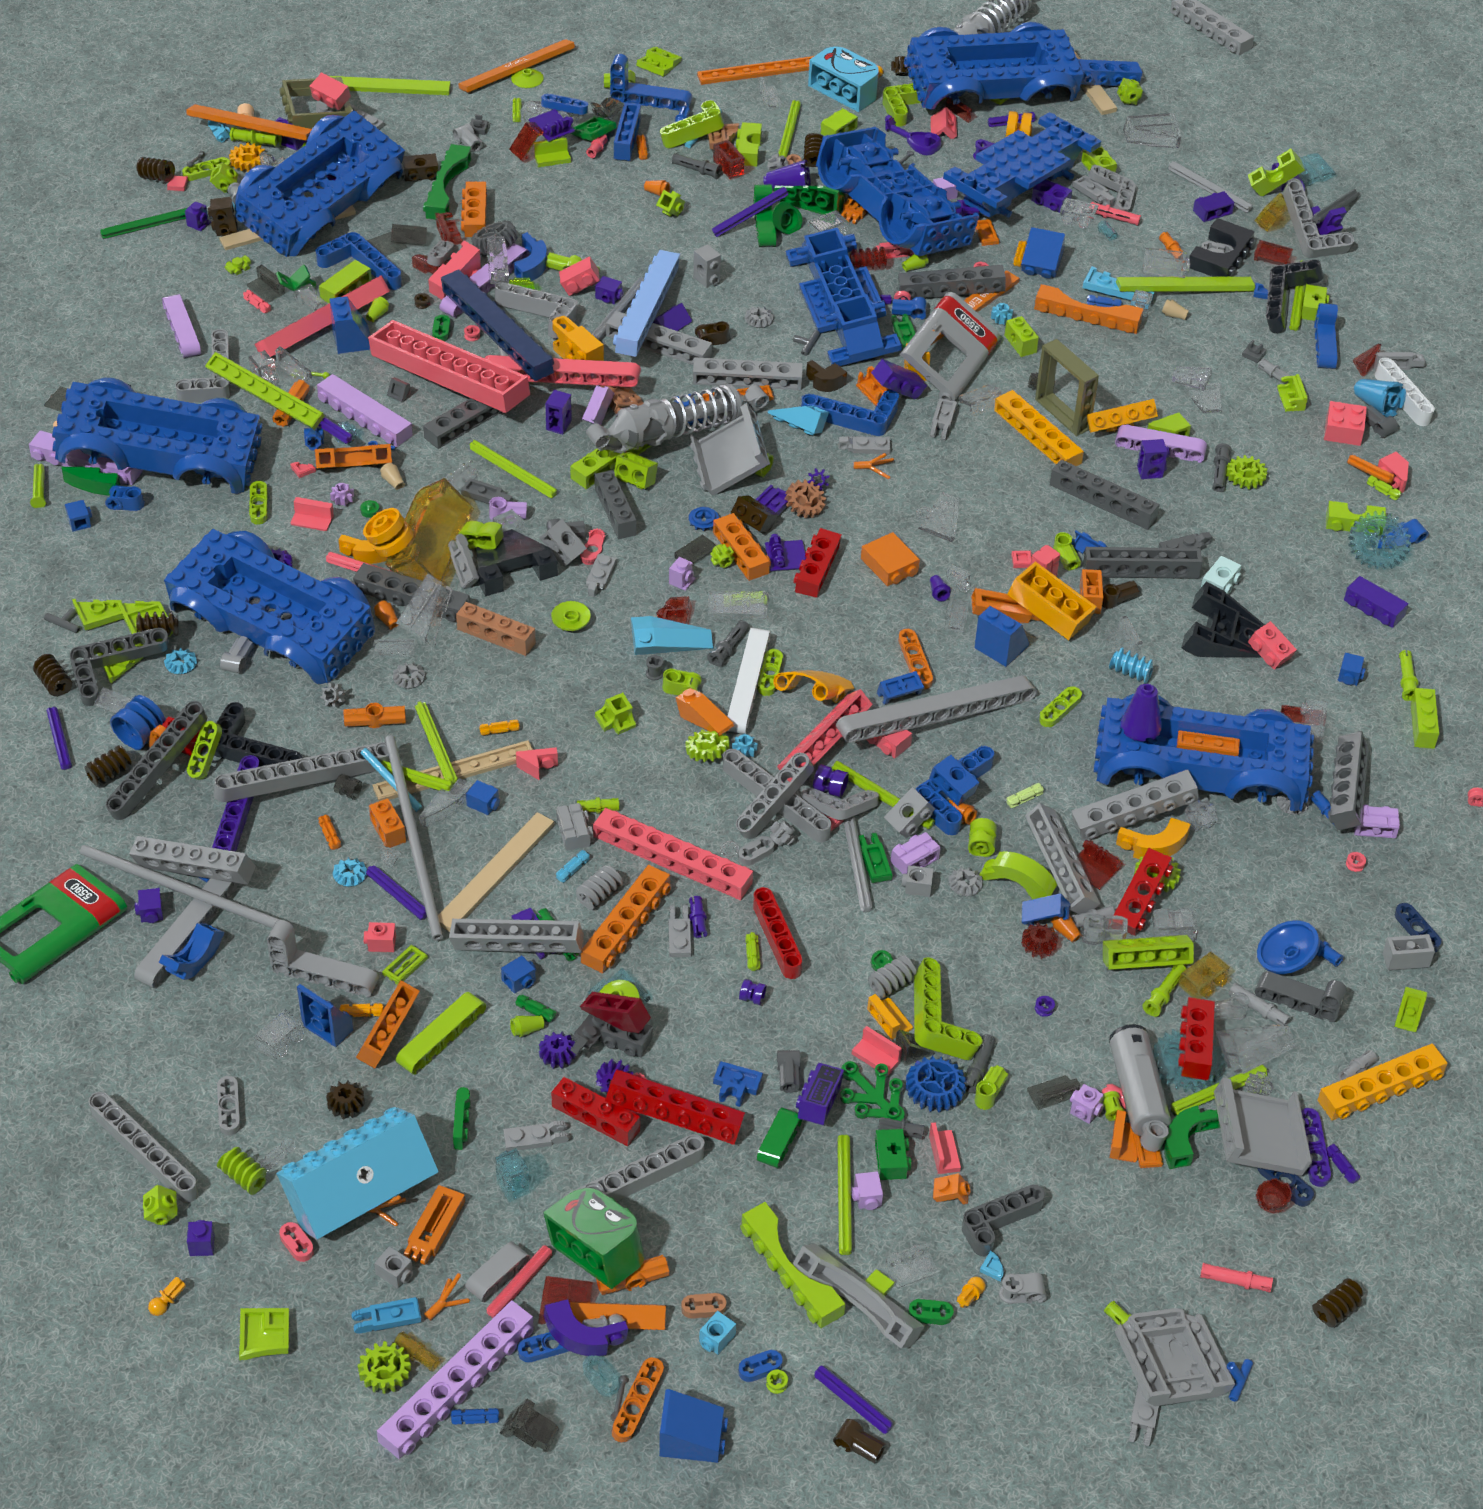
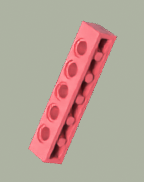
[777,689,873,782]

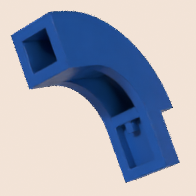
[514,232,547,285]
[159,923,225,980]

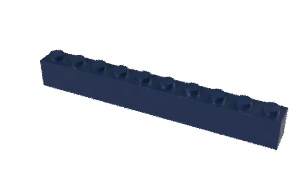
[441,269,554,381]

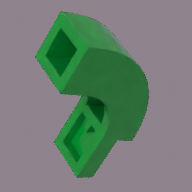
[1164,1105,1220,1169]

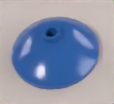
[1257,920,1320,974]

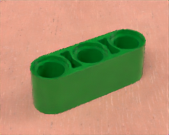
[757,1107,803,1169]

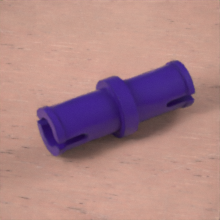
[689,896,707,938]

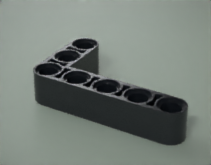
[1266,259,1324,333]
[208,702,303,767]

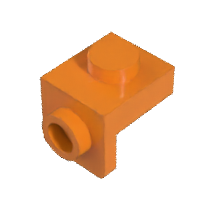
[933,1173,971,1204]

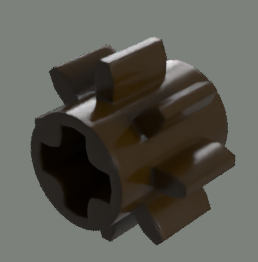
[891,56,908,75]

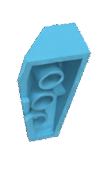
[631,616,713,655]

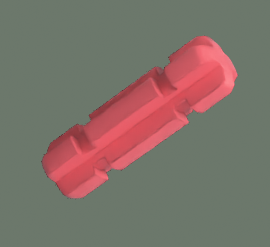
[243,290,271,314]

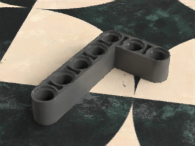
[70,628,169,706]

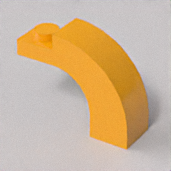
[338,535,403,564]
[1116,817,1191,859]

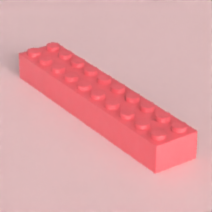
[368,320,530,413]

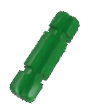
[515,995,556,1022]

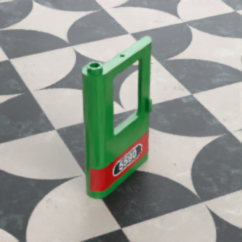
[0,864,127,984]

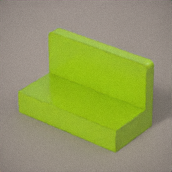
[534,138,571,168]

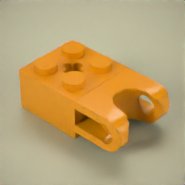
[552,316,604,361]

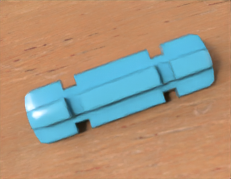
[556,850,590,883]

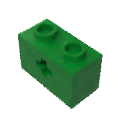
[875,1129,911,1180]

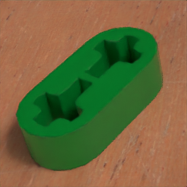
[432,315,450,342]
[908,1299,954,1325]

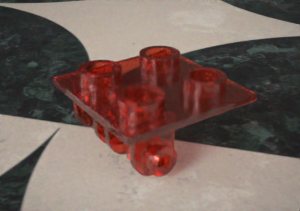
[1077,840,1124,890]

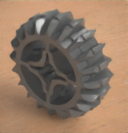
[471,220,518,256]

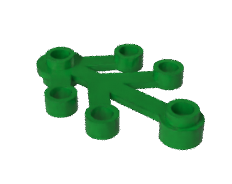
[840,1061,905,1121]

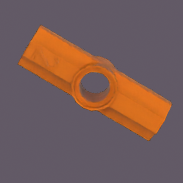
[272,380,310,427]
[343,703,406,729]
[596,1255,669,1295]

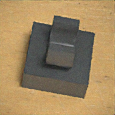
[470,114,488,135]
[1242,340,1266,363]
[387,378,411,402]

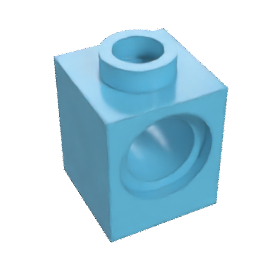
[699,1311,736,1355]

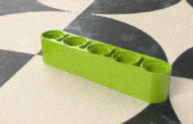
[396,992,487,1075]

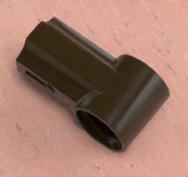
[1102,581,1139,609]
[833,1419,886,1464]

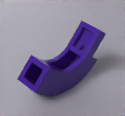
[1311,206,1347,235]
[544,1299,628,1356]

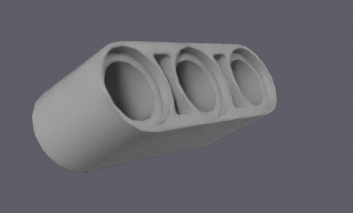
[465,1241,530,1303]

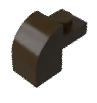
[806,360,847,392]

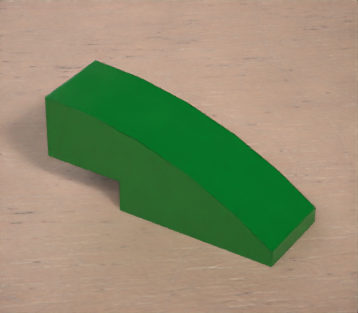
[62,466,120,496]

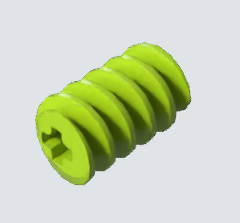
[217,1147,267,1195]

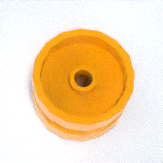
[1006,111,1033,137]
[363,508,413,557]

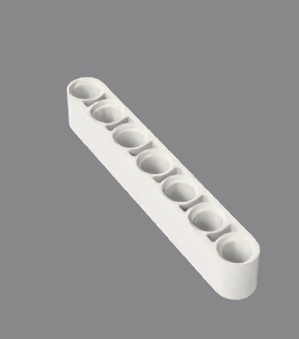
[727,628,771,734]

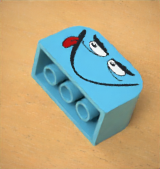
[808,47,879,112]

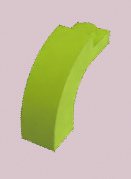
[979,851,1057,899]

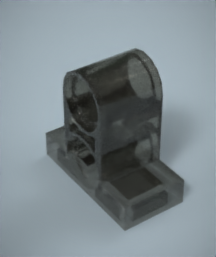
[499,1398,559,1452]

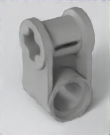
[999,1273,1046,1304]

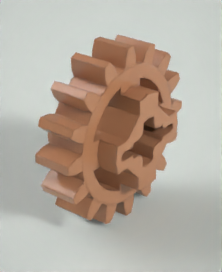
[785,479,826,518]

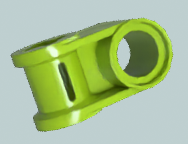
[662,669,702,695]

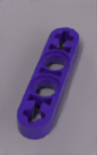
[1301,1108,1331,1187]

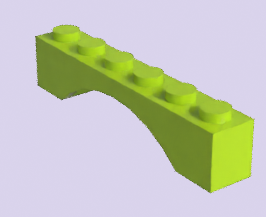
[740,1202,845,1328]

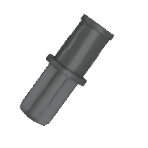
[878,1117,924,1140]

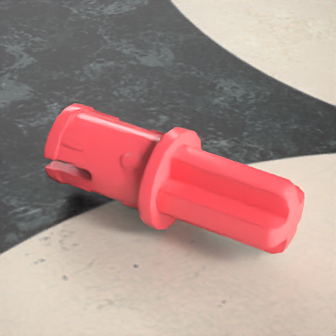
[586,134,608,158]

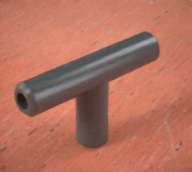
[793,330,820,356]
[44,608,80,633]

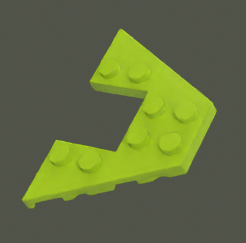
[72,599,173,683]

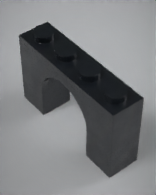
[1187,218,1255,277]

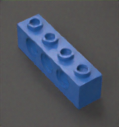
[1079,59,1143,86]
[614,102,641,161]

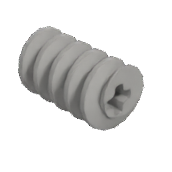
[576,865,623,910]
[868,955,916,999]

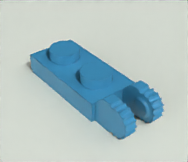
[351,1297,421,1334]

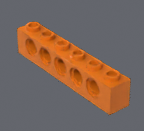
[581,864,672,973]

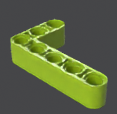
[882,83,952,127]
[914,957,982,1060]

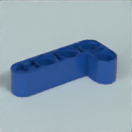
[1314,303,1338,369]

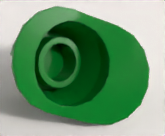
[772,202,802,235]

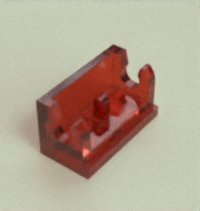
[509,122,544,161]
[435,212,463,245]
[1254,240,1293,264]

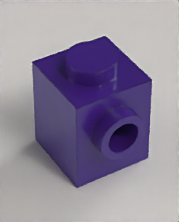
[595,276,624,305]
[135,888,163,923]
[187,1220,215,1256]

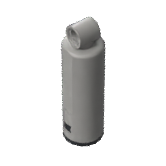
[1109,1024,1171,1152]

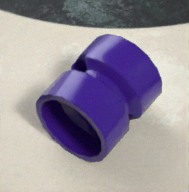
[813,764,849,798]

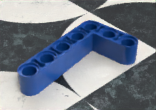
[610,54,693,111]
[316,232,402,290]
[801,390,899,436]
[916,746,994,835]

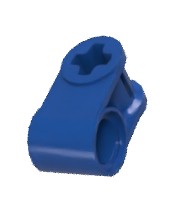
[105,485,144,511]

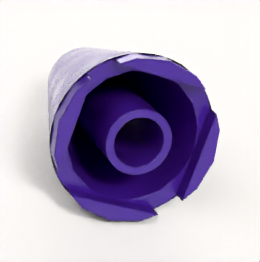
[763,160,811,190]
[1120,684,1162,741]

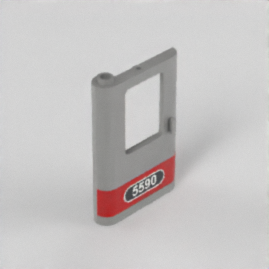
[900,292,1000,401]

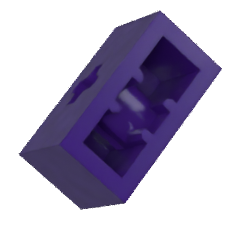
[545,390,572,435]

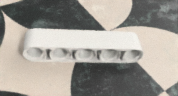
[1375,358,1434,426]

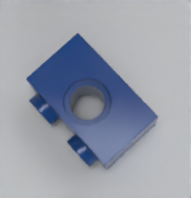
[929,755,979,806]

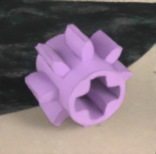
[330,483,354,506]

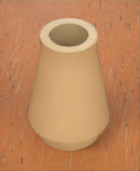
[1162,299,1189,320]
[380,463,405,490]

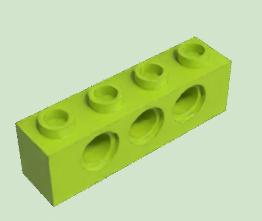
[1103,935,1194,970]

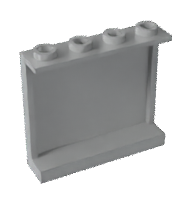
[690,403,770,495]
[1214,1078,1312,1176]

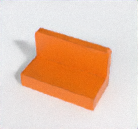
[1109,1110,1137,1163]

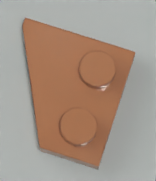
[708,123,739,150]

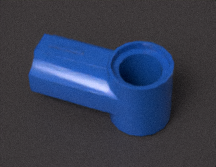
[892,297,927,320]
[304,427,324,450]

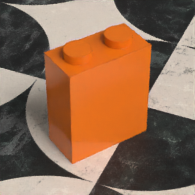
[861,532,920,586]

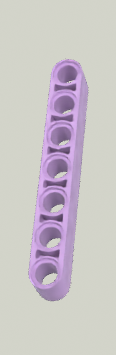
[440,243,530,318]

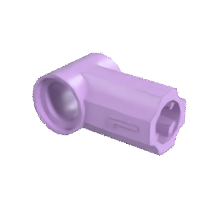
[489,497,527,522]

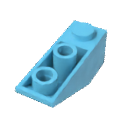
[768,405,829,435]

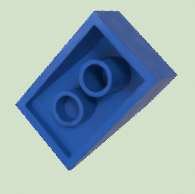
[297,984,353,1047]

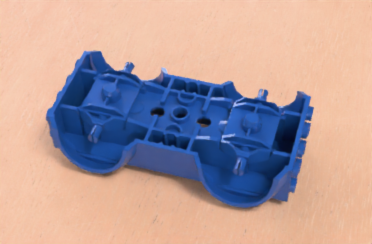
[904,22,1084,109]
[235,111,405,257]
[816,127,979,256]
[52,378,263,494]
[164,529,375,684]
[1093,694,1314,811]

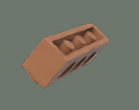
[456,602,536,656]

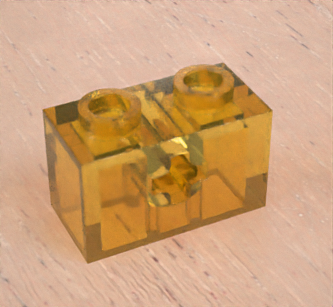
[1254,193,1288,231]
[1178,952,1230,999]

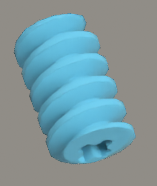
[1109,647,1153,684]

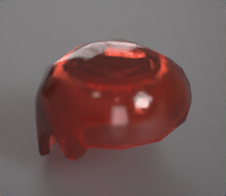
[1255,1178,1292,1213]

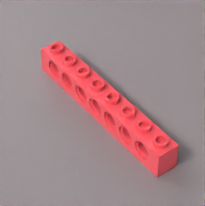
[593,808,753,900]

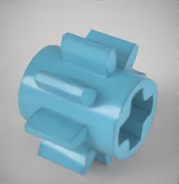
[991,303,1013,325]
[732,734,757,757]

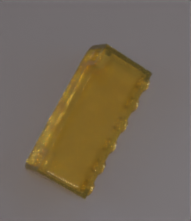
[385,478,474,586]

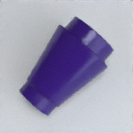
[930,575,951,601]

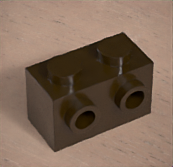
[208,196,238,236]

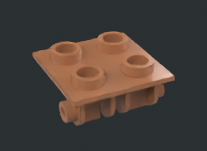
[599,385,644,414]

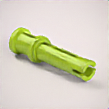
[1399,650,1418,701]
[1142,964,1187,1017]

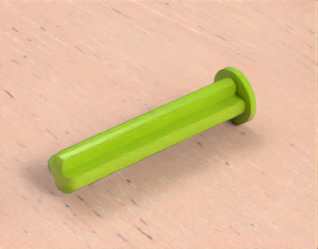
[30,463,46,508]

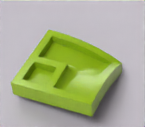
[239,1308,289,1360]

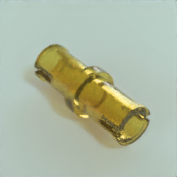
[394,1331,441,1372]

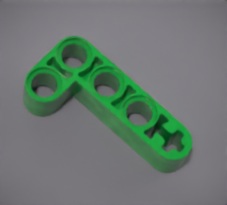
[753,184,776,247]

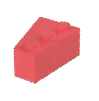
[428,240,481,299]

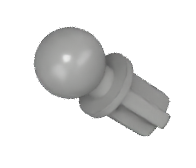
[582,1314,625,1328]

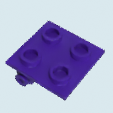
[529,109,575,142]
[765,534,806,571]

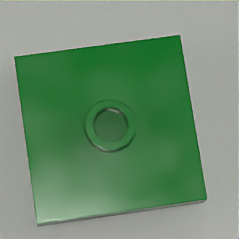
[571,116,617,141]

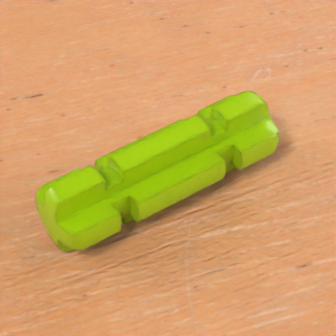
[512,98,522,122]
[1367,475,1401,501]
[745,932,760,971]

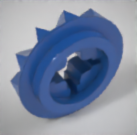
[689,507,719,531]

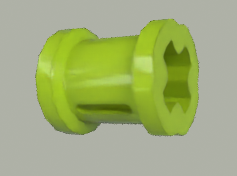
[1102,1091,1125,1121]

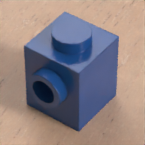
[65,500,92,532]
[1338,652,1366,686]
[466,780,500,815]
[501,955,536,994]

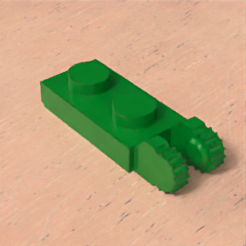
[891,314,916,351]
[859,833,892,883]
[453,1087,470,1150]

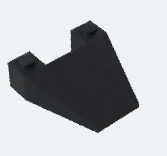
[477,529,558,597]
[1181,581,1265,658]

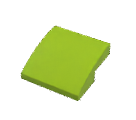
[636,46,682,77]

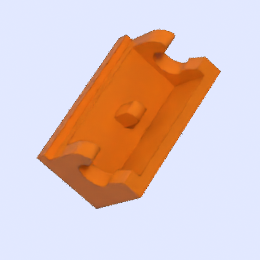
[856,366,891,406]

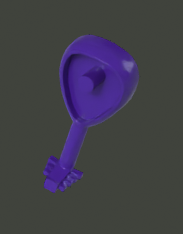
[885,115,942,156]

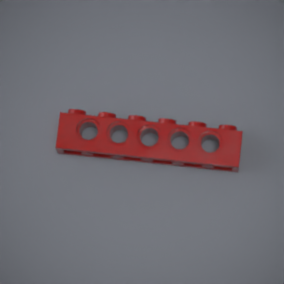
[605,1069,745,1145]

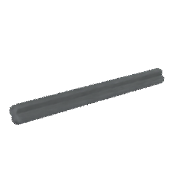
[1312,189,1360,224]

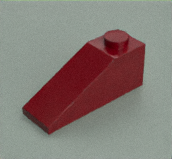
[580,991,651,1033]

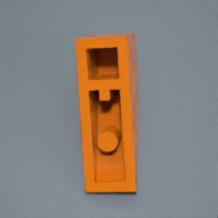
[675,688,734,736]

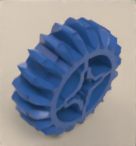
[906,1055,966,1113]

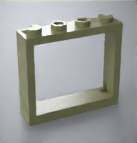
[279,77,352,129]
[1035,339,1099,436]

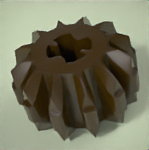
[326,1080,365,1119]

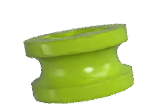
[766,1370,788,1394]

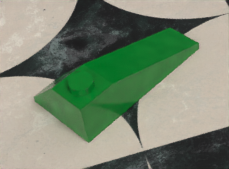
[774,186,845,219]

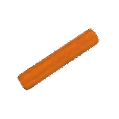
[1347,455,1394,483]

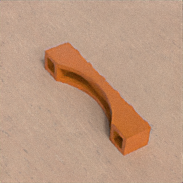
[1034,284,1143,334]

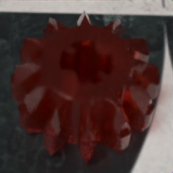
[1021,922,1058,959]

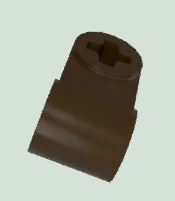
[695,321,730,346]

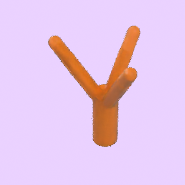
[854,453,894,479]
[366,1195,406,1226]
[424,1273,470,1321]

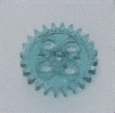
[1348,511,1411,570]
[1153,1029,1225,1092]

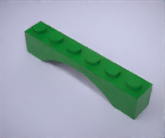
[423,144,471,221]

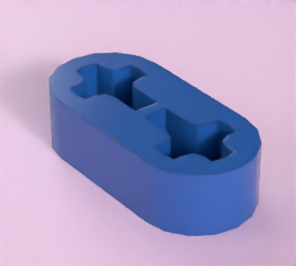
[738,1350,783,1382]

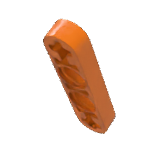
[898,629,933,689]
[611,1357,664,1442]

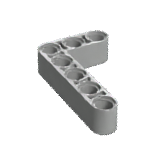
[1283,179,1354,258]
[494,282,577,338]
[175,329,231,403]
[267,920,379,998]

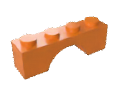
[315,444,392,469]

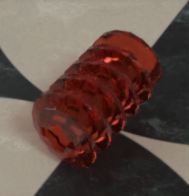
[850,246,887,269]

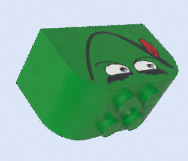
[543,1188,644,1289]

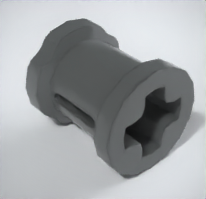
[646,655,664,681]

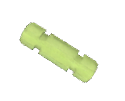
[1006,783,1044,808]

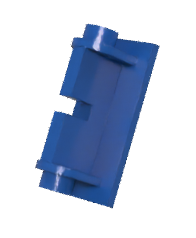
[1072,531,1107,554]

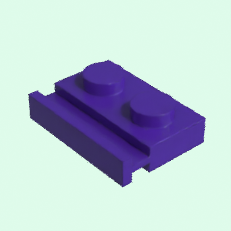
[756,485,788,515]

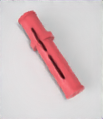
[1089,202,1141,226]
[1200,1263,1273,1293]

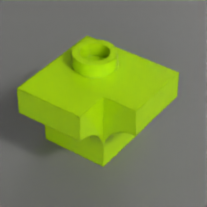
[594,692,636,735]

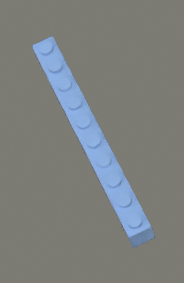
[613,250,680,357]

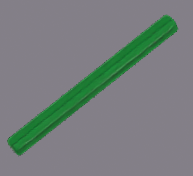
[100,208,187,239]

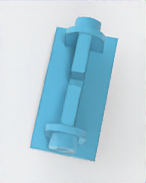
[208,120,231,143]

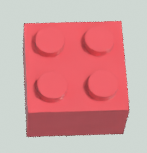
[1324,401,1366,446]

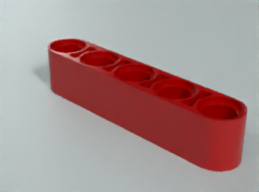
[753,887,802,979]

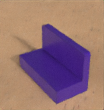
[653,303,692,331]

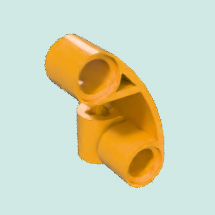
[773,670,854,703]

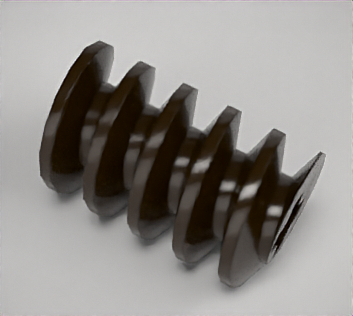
[803,133,823,167]
[136,157,175,182]
[136,611,179,636]
[33,654,72,697]
[84,745,132,787]
[1312,1278,1363,1328]

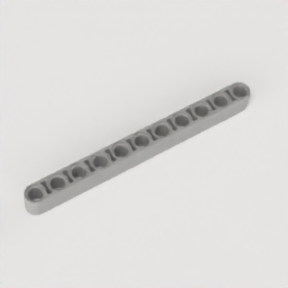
[836,676,1037,743]

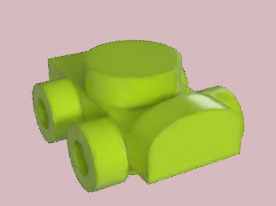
[224,255,251,275]

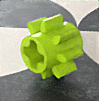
[710,544,735,568]

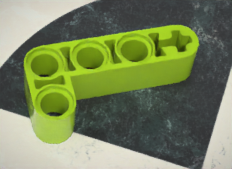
[660,100,724,148]

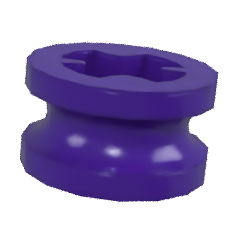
[1035,996,1055,1017]

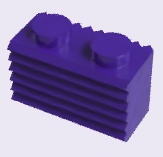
[1193,191,1234,222]

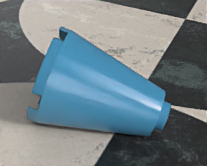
[1354,379,1406,417]

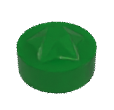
[360,500,380,518]
[870,950,893,971]

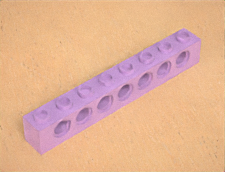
[377,1300,534,1459]

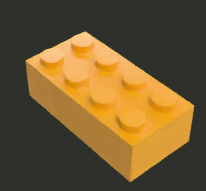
[1007,561,1097,640]

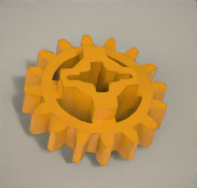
[229,143,267,172]

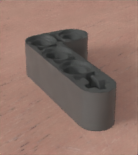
[1255,971,1346,1022]
[961,1184,1045,1257]

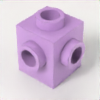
[1070,1084,1104,1124]

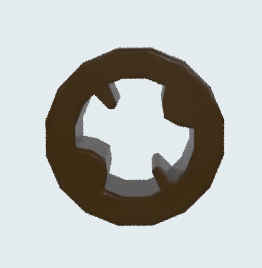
[414,293,430,309]

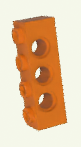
[461,182,487,237]
[713,513,771,581]
[356,980,420,1069]

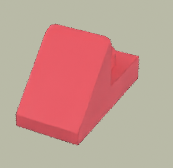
[516,747,558,780]

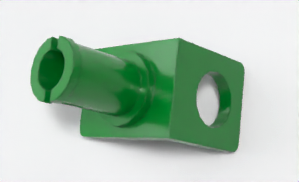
[276,264,316,292]

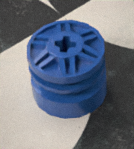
[110,695,166,750]

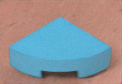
[980,1251,1004,1282]

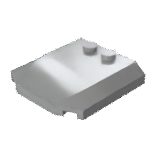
[1115,1308,1235,1406]

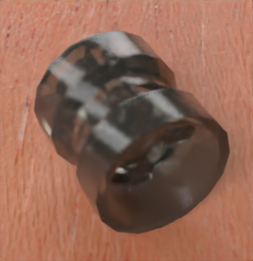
[334,774,362,800]

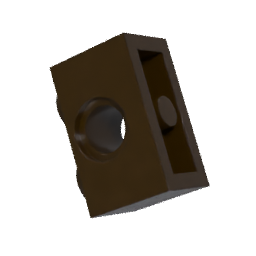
[402,153,438,181]
[730,495,778,532]

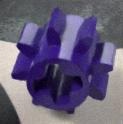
[807,468,830,491]

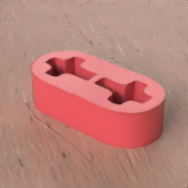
[280,1222,314,1262]

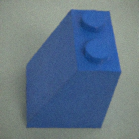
[1021,227,1065,278]
[330,296,371,354]
[974,606,1029,667]
[659,1389,728,1463]

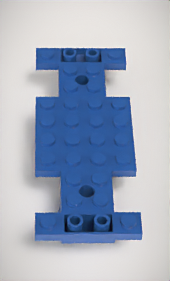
[943,112,1102,218]
[785,227,902,366]

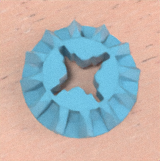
[164,648,197,674]
[333,857,367,886]

